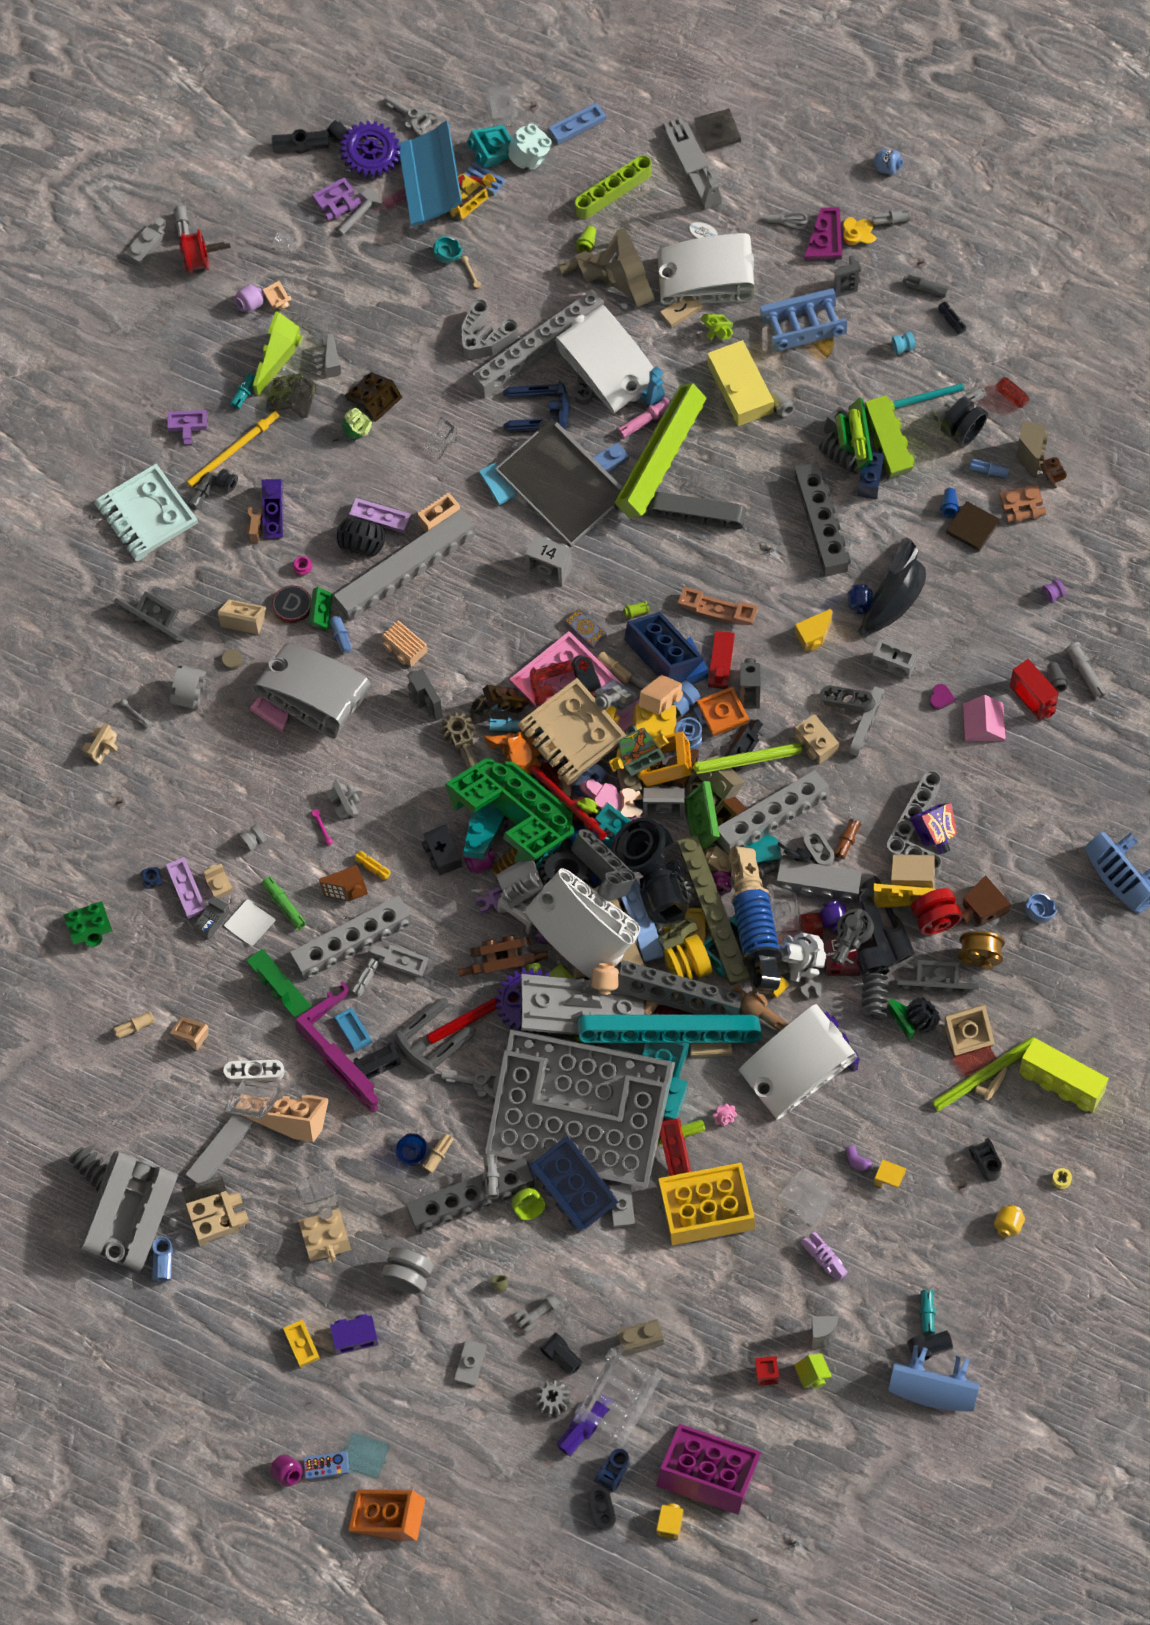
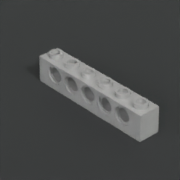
[716,770,829,854]
[290,895,412,979]

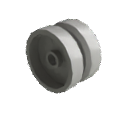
[380,1247,434,1295]

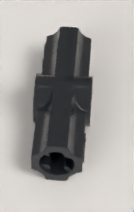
[272,129,329,154]

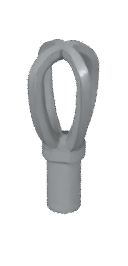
[767,212,808,229]

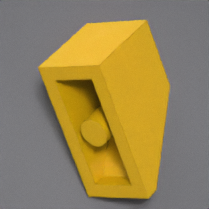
[795,609,833,652]

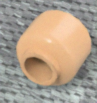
[592,963,619,995]

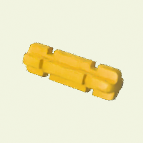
[354,851,391,880]

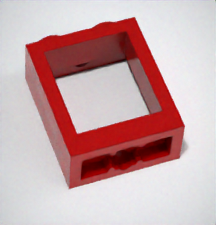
[1010,659,1059,721]

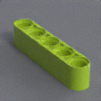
[575,155,652,219]

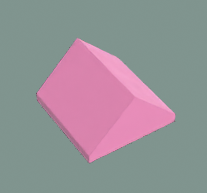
[963,695,1005,742]

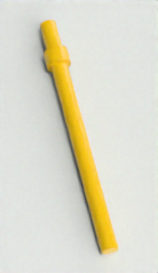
[187,411,280,487]

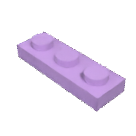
[349,498,411,534]
[166,857,206,919]

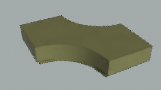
[658,918,697,950]

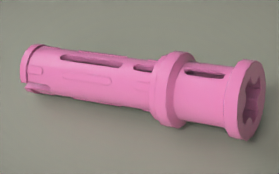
[617,397,670,439]

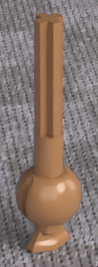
[732,984,789,1032]

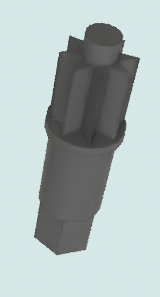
[903,274,949,298]

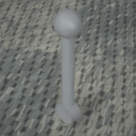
[120,699,151,728]

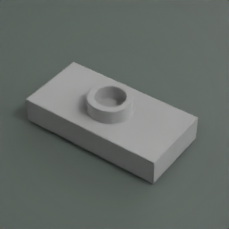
[609,1184,635,1228]
[454,1339,487,1387]

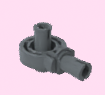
[831,909,874,966]

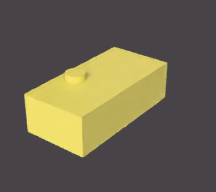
[707,340,774,426]

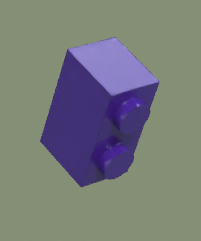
[330,1314,379,1355]

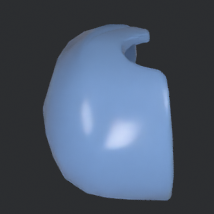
[1025,893,1057,923]

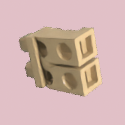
[186,1191,249,1247]

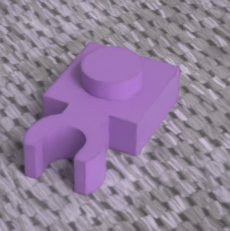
[476,886,503,914]

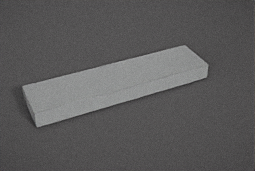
[185,1113,254,1188]

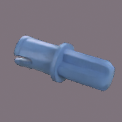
[970,459,1009,479]
[329,616,352,653]

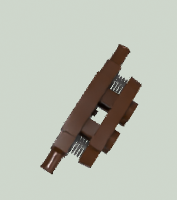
[458,935,549,977]

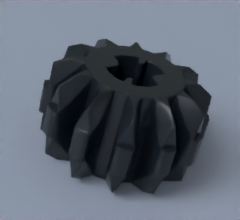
[905,997,941,1033]

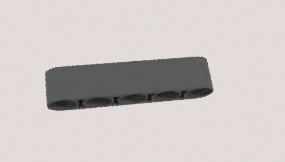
[649,492,746,530]

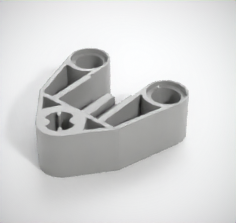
[462,299,519,360]

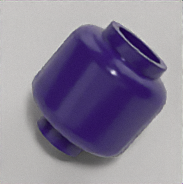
[820,900,847,932]

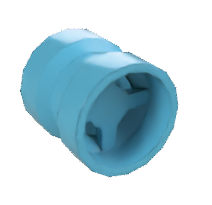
[892,331,916,355]

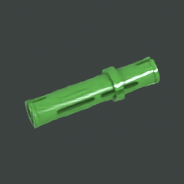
[261,876,307,931]

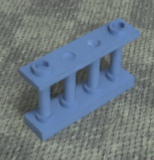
[760,288,847,352]

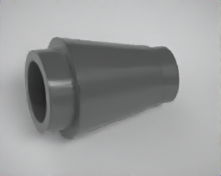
[1047,662,1068,693]

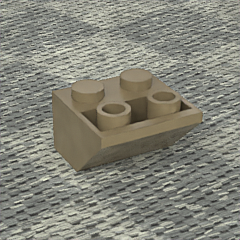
[1016,421,1048,478]
[685,756,745,810]

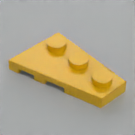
[874,884,936,908]

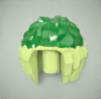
[342,408,372,439]

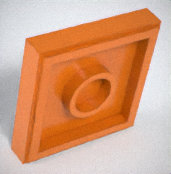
[696,686,749,737]

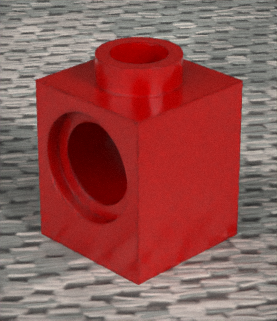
[755,1356,779,1386]

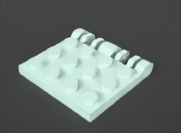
[94,464,198,561]

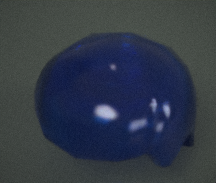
[395,1133,428,1166]

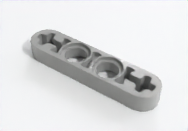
[849,686,885,757]

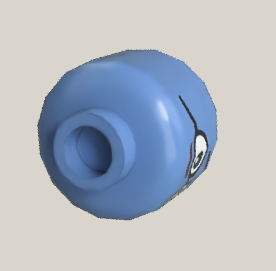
[874,149,903,175]

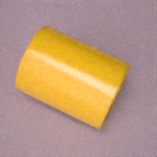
[766,976,789,999]

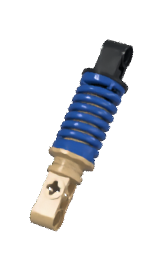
[729,846,782,990]

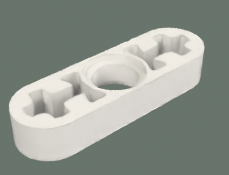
[223,1060,285,1082]

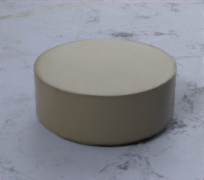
[222,649,243,670]

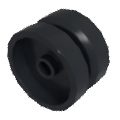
[940,396,988,447]

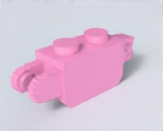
[580,779,642,821]

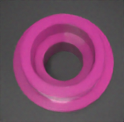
[293,556,312,575]

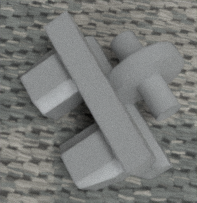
[326,780,362,819]

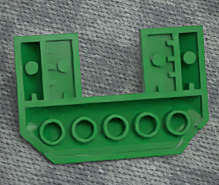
[445,758,574,862]

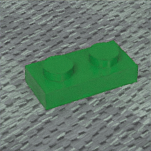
[308,587,333,631]

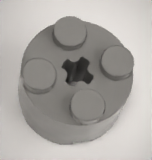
[170,665,206,709]

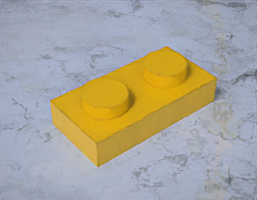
[283,1319,320,1368]

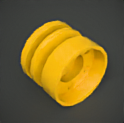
[663,934,712,979]

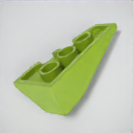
[253,311,302,396]

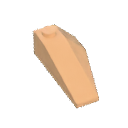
[235,1095,328,1142]

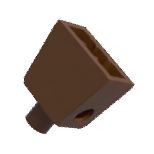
[961,876,1011,926]

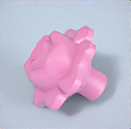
[713,1103,737,1127]

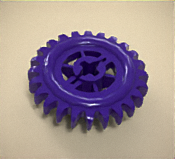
[339,120,401,179]

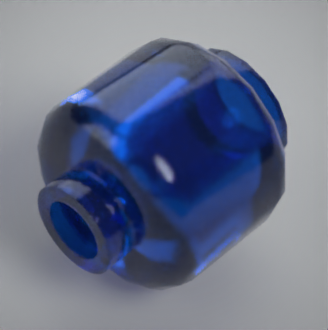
[847,584,873,614]

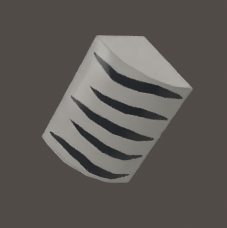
[811,1316,839,1350]

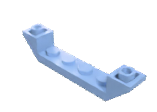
[621,872,664,963]

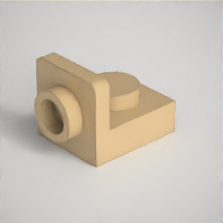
[203,864,233,898]

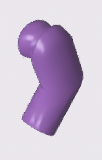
[845,1146,872,1171]

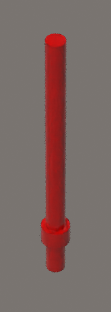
[529,765,607,840]

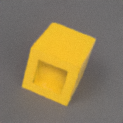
[874,1159,906,1188]

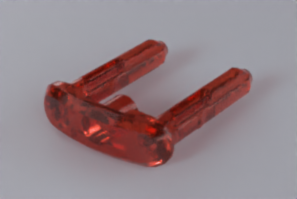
[529,656,604,708]

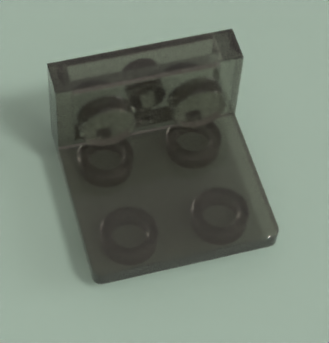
[265,373,316,418]

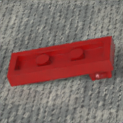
[708,631,735,689]
[660,1118,691,1176]

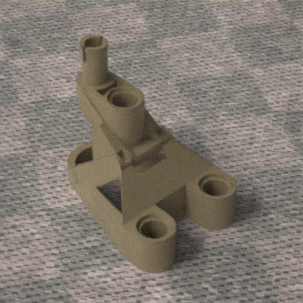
[558,228,655,307]

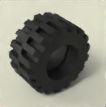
[539,850,591,886]

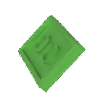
[684,781,720,851]

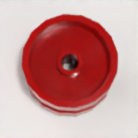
[910,888,963,935]

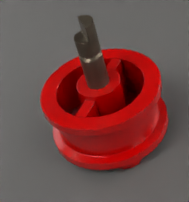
[179,229,231,274]

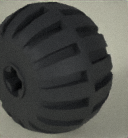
[336,518,385,556]

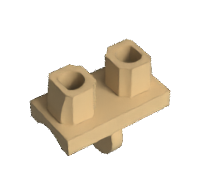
[82,723,118,764]

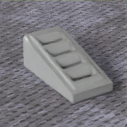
[325,333,342,378]

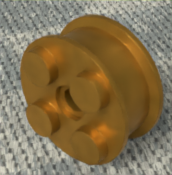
[958,931,1005,970]

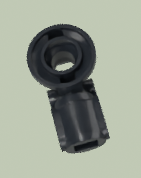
[612,818,690,924]

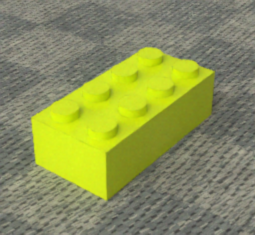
[1019,1038,1109,1113]

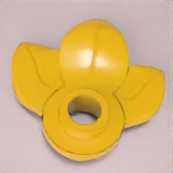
[843,217,877,245]

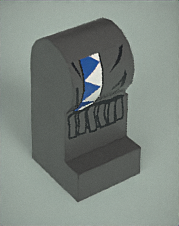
[194,896,230,939]

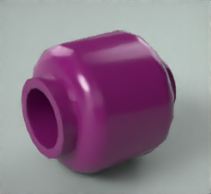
[464,848,496,874]
[270,1454,302,1487]

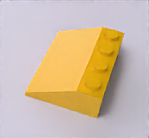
[658,1163,755,1245]

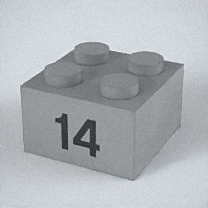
[525,535,572,586]

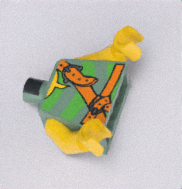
[609,726,669,776]

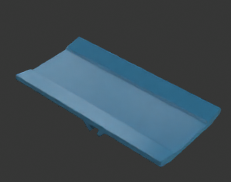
[398,120,462,226]

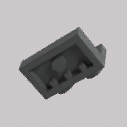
[834,255,861,297]

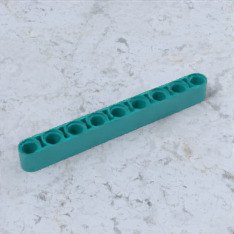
[577,1015,762,1043]

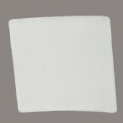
[224,899,276,946]

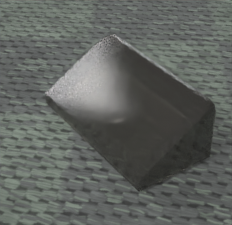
[182,1176,228,1203]

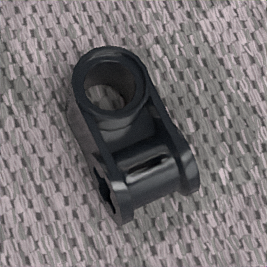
[571,655,601,692]
[969,1138,1002,1181]

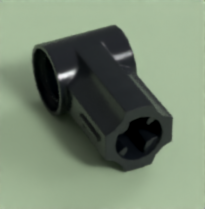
[907,1330,953,1361]
[539,1332,583,1376]

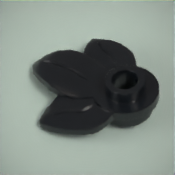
[777,842,813,863]

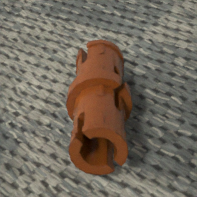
[834,819,861,860]

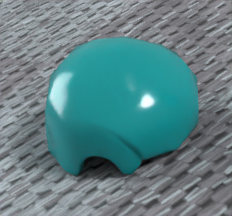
[433,236,463,264]

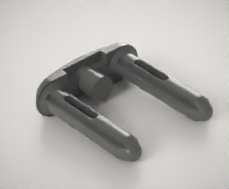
[393,998,476,1074]

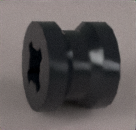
[215,469,238,493]

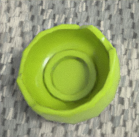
[512,1188,546,1220]

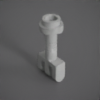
[595,685,634,710]
[513,1294,561,1335]

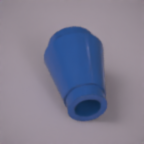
[940,488,959,518]

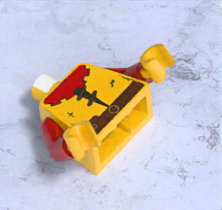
[447,173,496,220]

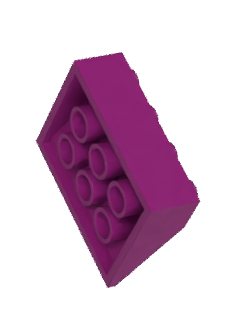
[656,1423,761,1515]

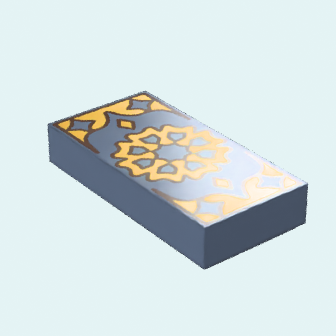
[565,608,607,648]

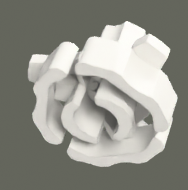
[779,932,826,982]

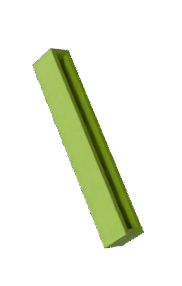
[615,383,706,518]

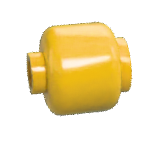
[994,1205,1025,1238]

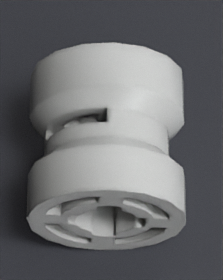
[239,824,267,852]

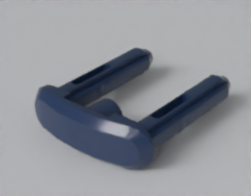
[503,381,570,432]

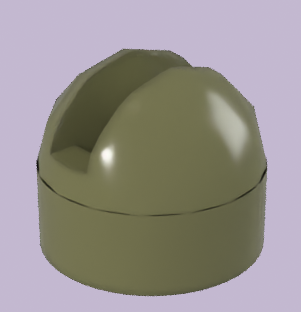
[490,1275,508,1293]

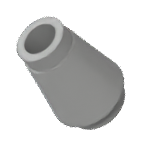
[770,390,795,417]

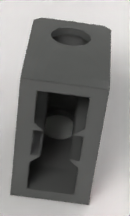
[740,658,761,708]

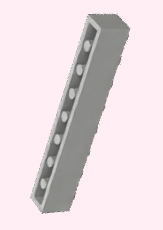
[334,509,476,621]

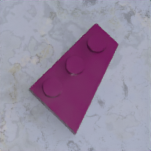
[804,207,842,260]

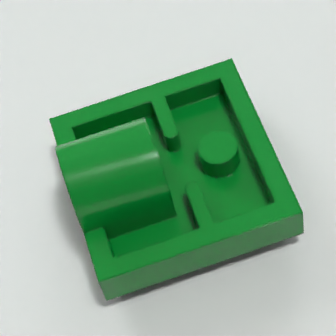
[63,901,113,947]

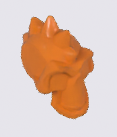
[484,732,541,776]

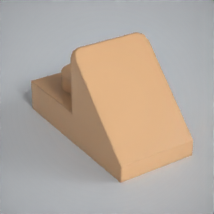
[170,1017,208,1051]

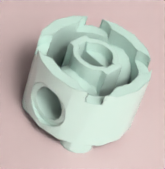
[508,124,551,170]

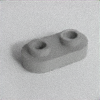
[803,830,834,866]

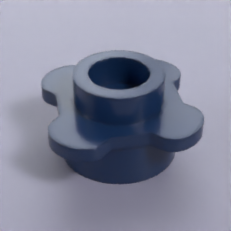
[140,867,163,888]

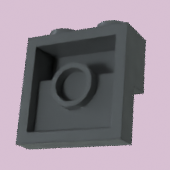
[407,669,443,721]

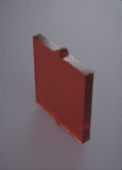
[949,1045,997,1077]

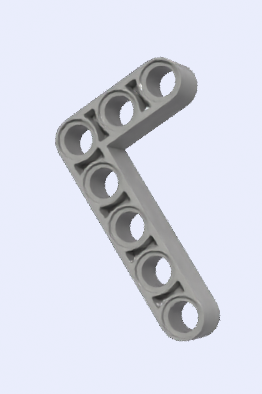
[886,770,942,878]

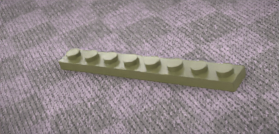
[677,835,750,986]

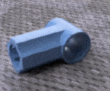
[152,1237,173,1282]

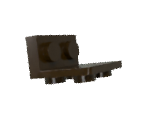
[345,372,403,422]

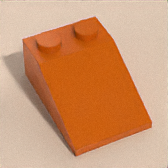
[348,1489,425,1541]

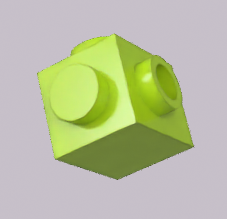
[794,1353,832,1389]

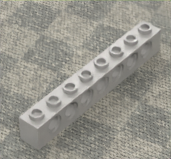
[472,290,604,398]

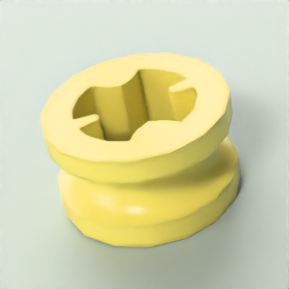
[1052,1168,1072,1189]

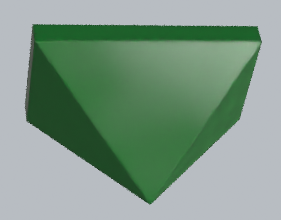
[887,999,915,1041]

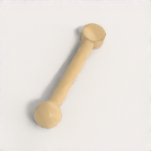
[461,256,481,289]

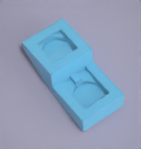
[479,462,516,505]

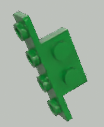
[835,397,873,470]
[247,949,312,1020]

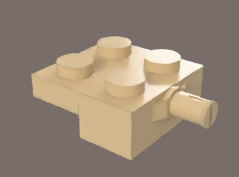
[298,1208,351,1263]

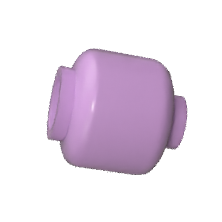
[235,284,264,313]

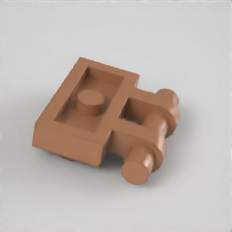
[999,485,1046,523]

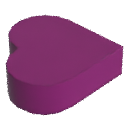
[930,684,955,710]

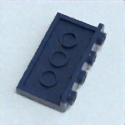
[529,1135,619,1231]

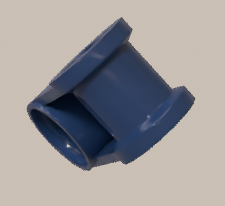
[594,1449,630,1493]

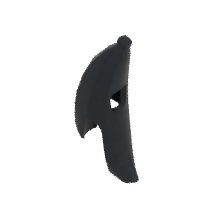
[858,537,926,638]

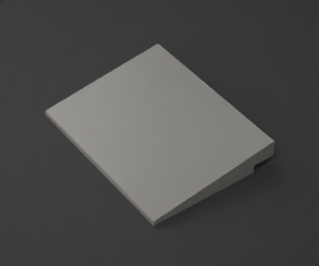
[485,1030,675,1188]

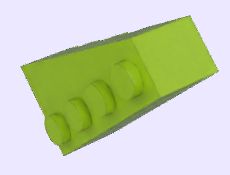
[864,395,915,478]

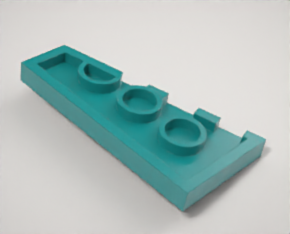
[464,803,505,859]

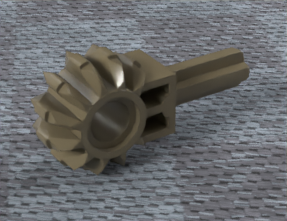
[440,711,478,769]

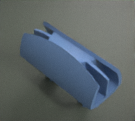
[1084,832,1150,914]
[888,1345,980,1412]

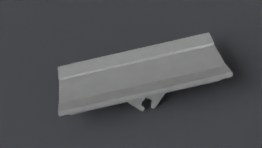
[520,974,644,1035]

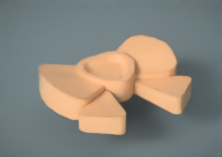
[620,788,643,818]

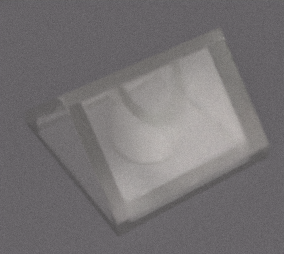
[767,884,801,934]

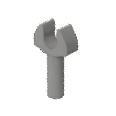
[800,968,822,1000]

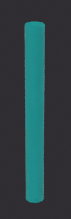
[893,383,964,409]

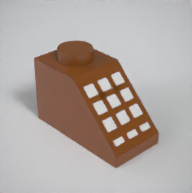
[319,865,368,901]

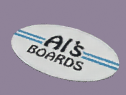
[690,222,718,238]

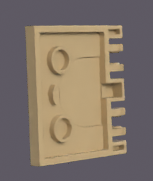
[517,678,627,785]

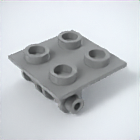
[496,861,544,909]

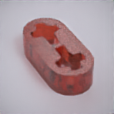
[996,377,1029,408]

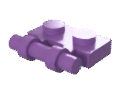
[312,177,361,221]

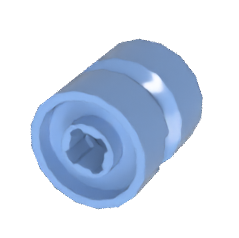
[672,681,700,718]
[676,717,702,751]
[571,764,606,798]

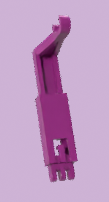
[295,982,378,1113]

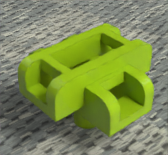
[700,313,733,340]

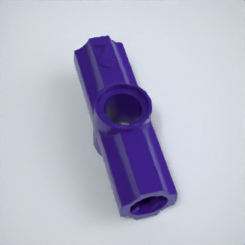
[556,1395,611,1457]

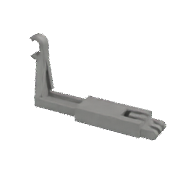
[663,117,722,209]

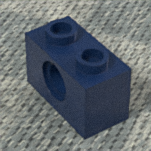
[858,452,884,499]

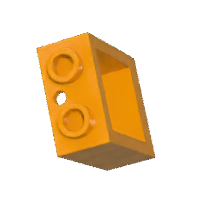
[637,731,692,787]

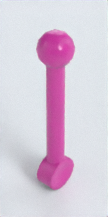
[312,809,333,846]

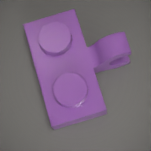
[168,410,207,445]

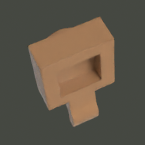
[246,507,263,544]

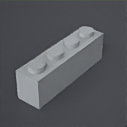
[776,858,862,902]

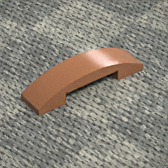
[678,586,759,625]

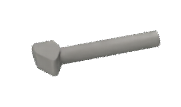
[337,188,382,235]

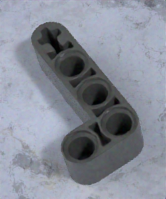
[571,829,636,900]

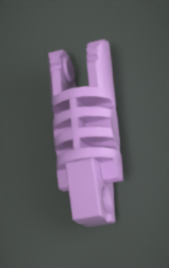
[801,1231,847,1282]

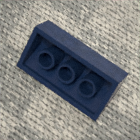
[624,612,703,683]

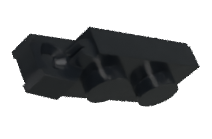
[724,719,763,771]

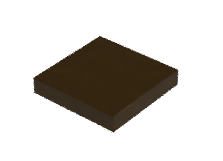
[946,501,1000,552]

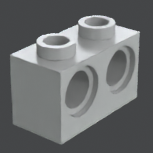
[872,639,917,679]

